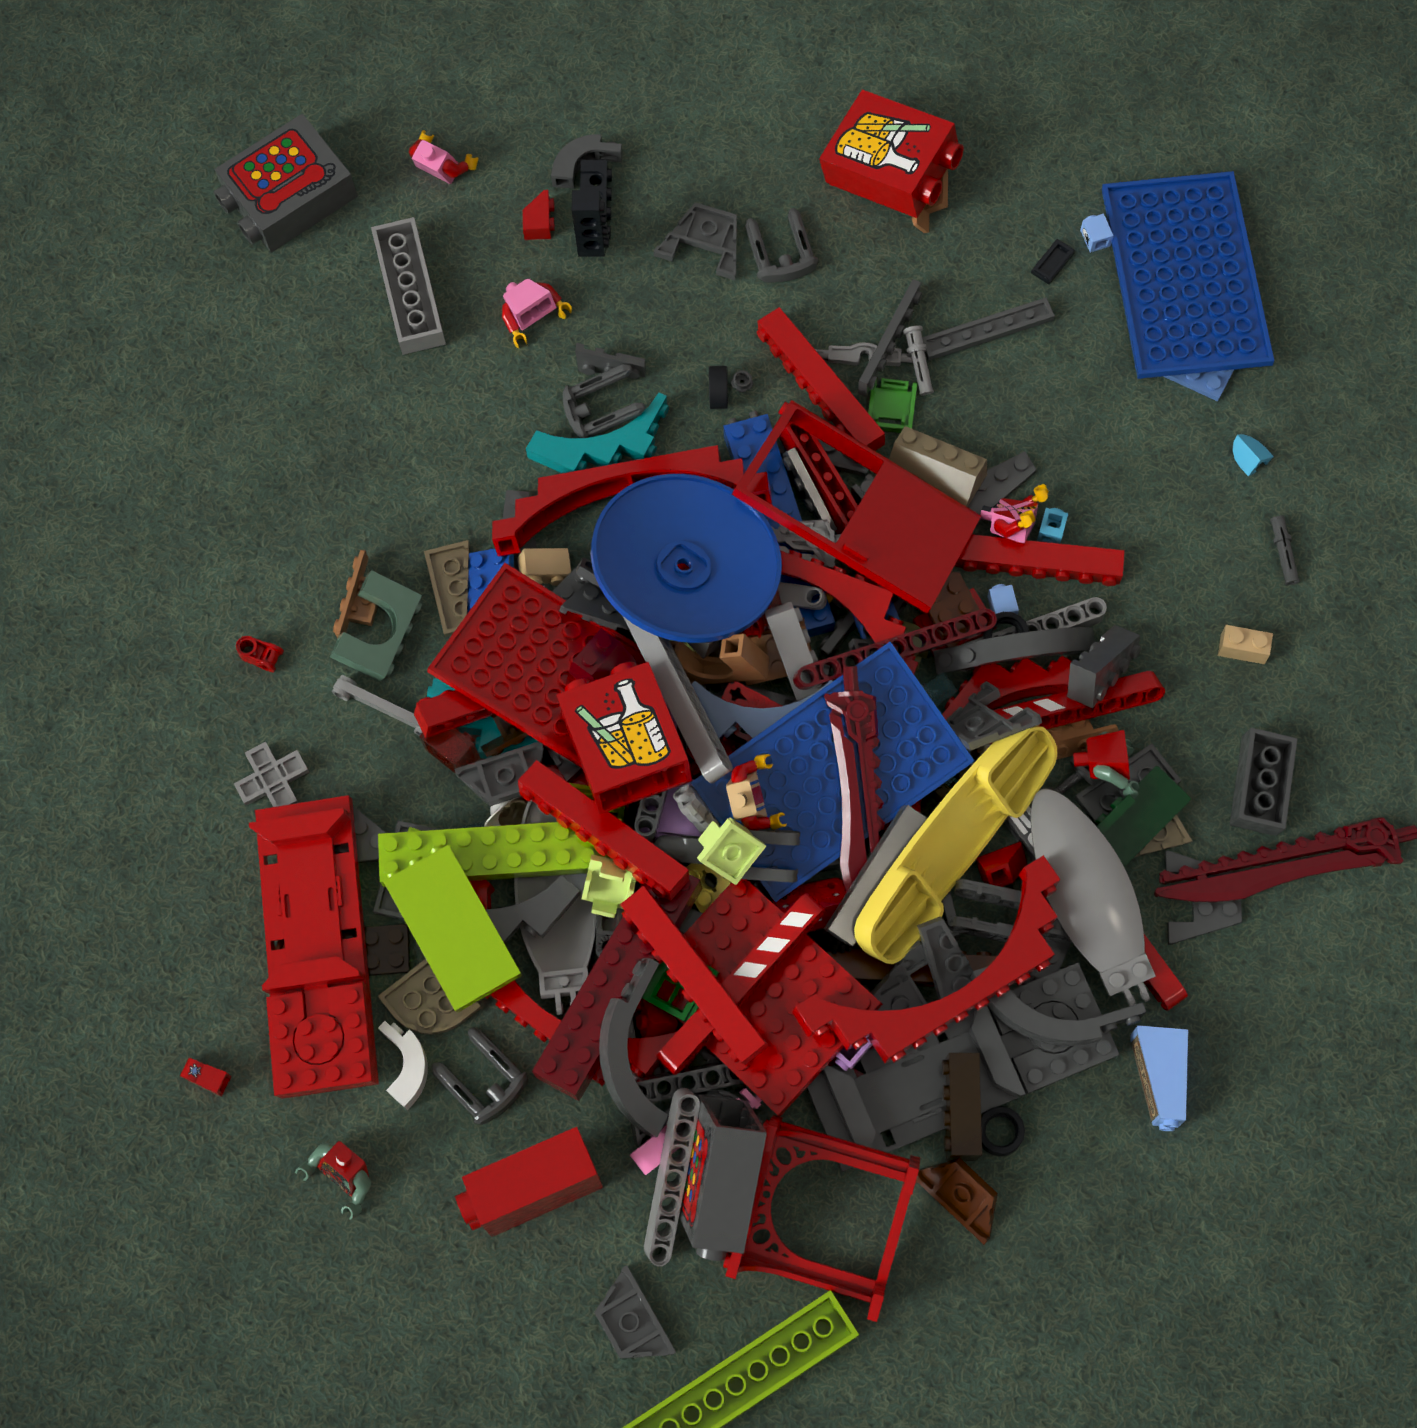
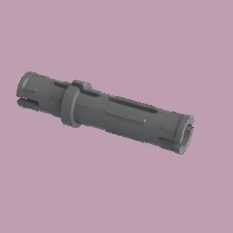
[1270,515,1300,586]

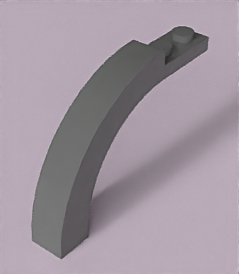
[933,627,1095,674]
[599,958,668,1137]
[970,967,1146,1046]

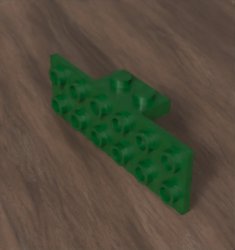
[1093,766,1191,867]

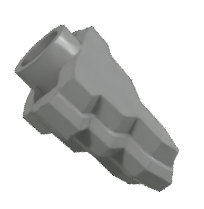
[673,784,720,834]

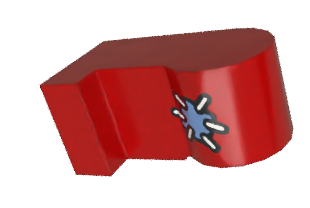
[180,1058,232,1097]

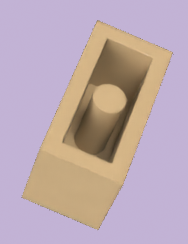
[517,548,571,586]
[1218,625,1273,664]

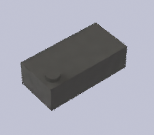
[1230,728,1298,836]

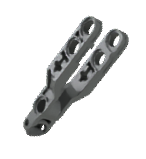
[654,829,801,882]
[949,879,1072,943]

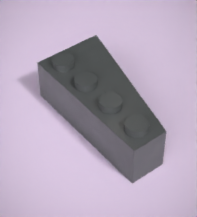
[1067,625,1141,708]

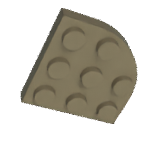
[378,959,481,1035]

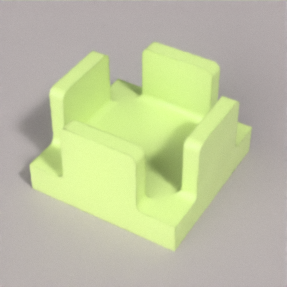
[697,817,766,885]
[581,854,636,918]

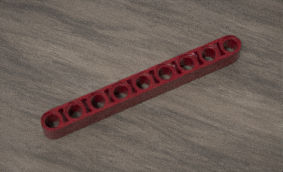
[793,608,997,690]

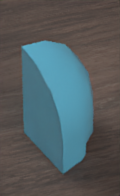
[1233,434,1274,476]

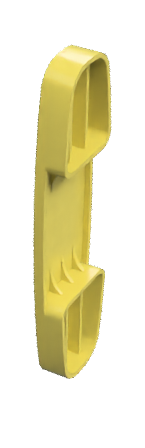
[854,725,1057,964]

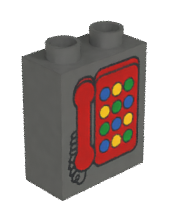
[213,114,358,252]
[679,1095,767,1261]

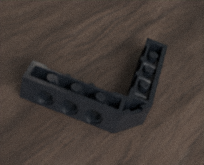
[571,160,612,257]

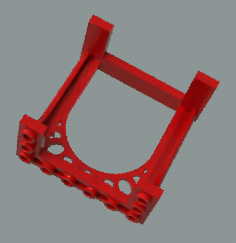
[723,1114,920,1322]

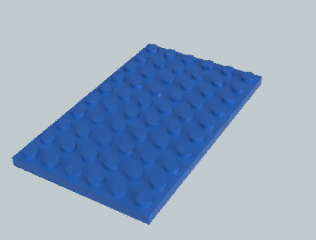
[1102,171,1274,379]
[690,641,975,902]

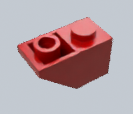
[522,190,555,240]
[976,842,1027,887]
[634,998,678,1038]

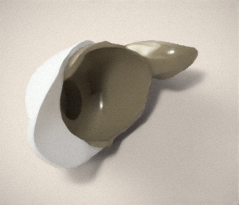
[484,797,528,827]

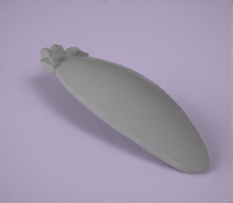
[1030,789,1155,1006]
[514,800,596,1015]

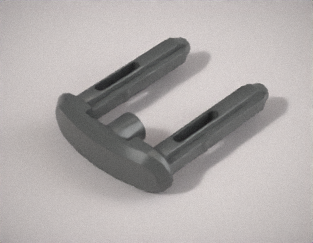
[745,208,819,283]
[563,364,646,438]
[431,1027,528,1125]

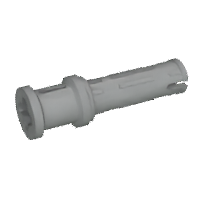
[903,325,934,396]

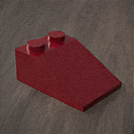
[569,628,640,681]

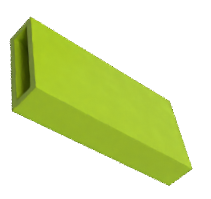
[383,844,522,1013]

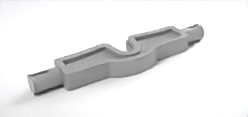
[815,342,913,366]

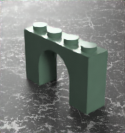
[329,570,422,681]

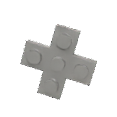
[234,742,309,807]

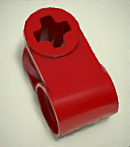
[236,636,284,673]

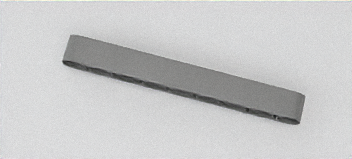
[623,617,733,784]

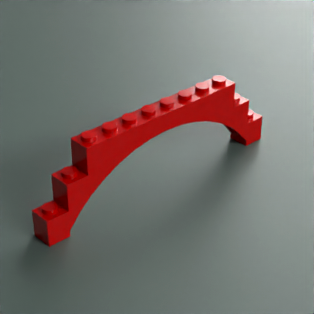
[492,445,772,556]
[677,546,919,675]
[884,655,1072,831]
[792,855,1061,1063]
[470,880,701,1087]

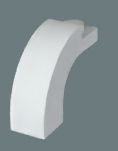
[378,1021,428,1110]

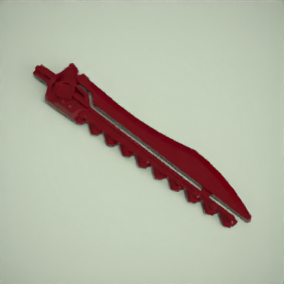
[824,666,885,892]
[1154,817,1417,902]

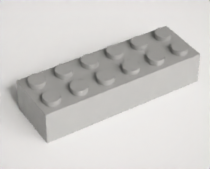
[371,217,446,355]

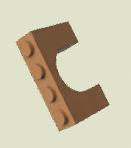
[670,634,770,685]

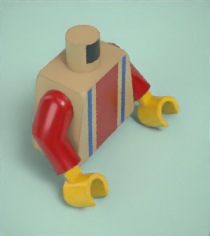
[726,754,787,830]

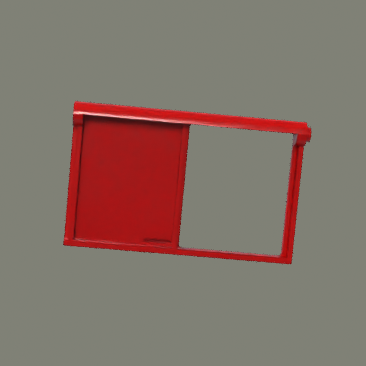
[731,400,981,614]

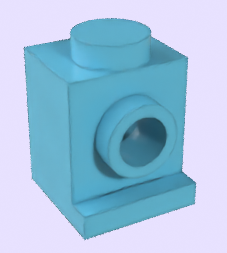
[1037,508,1068,544]

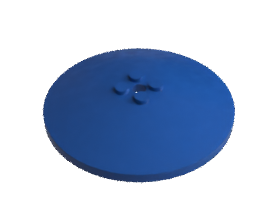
[591,474,782,643]

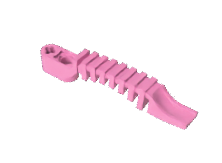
[630,1088,762,1175]

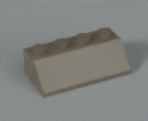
[889,426,987,507]

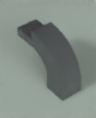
[551,134,623,189]

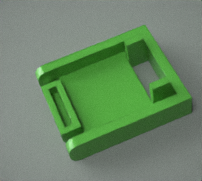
[868,378,917,433]

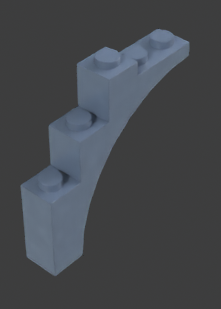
[692,680,833,739]

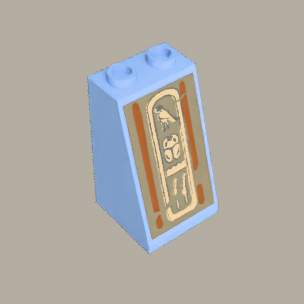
[1130,1025,1188,1131]

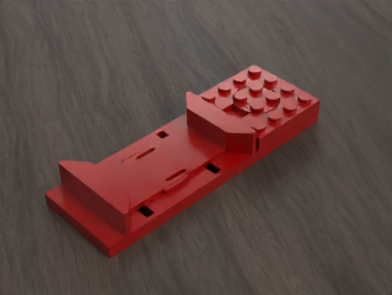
[249,795,379,1099]

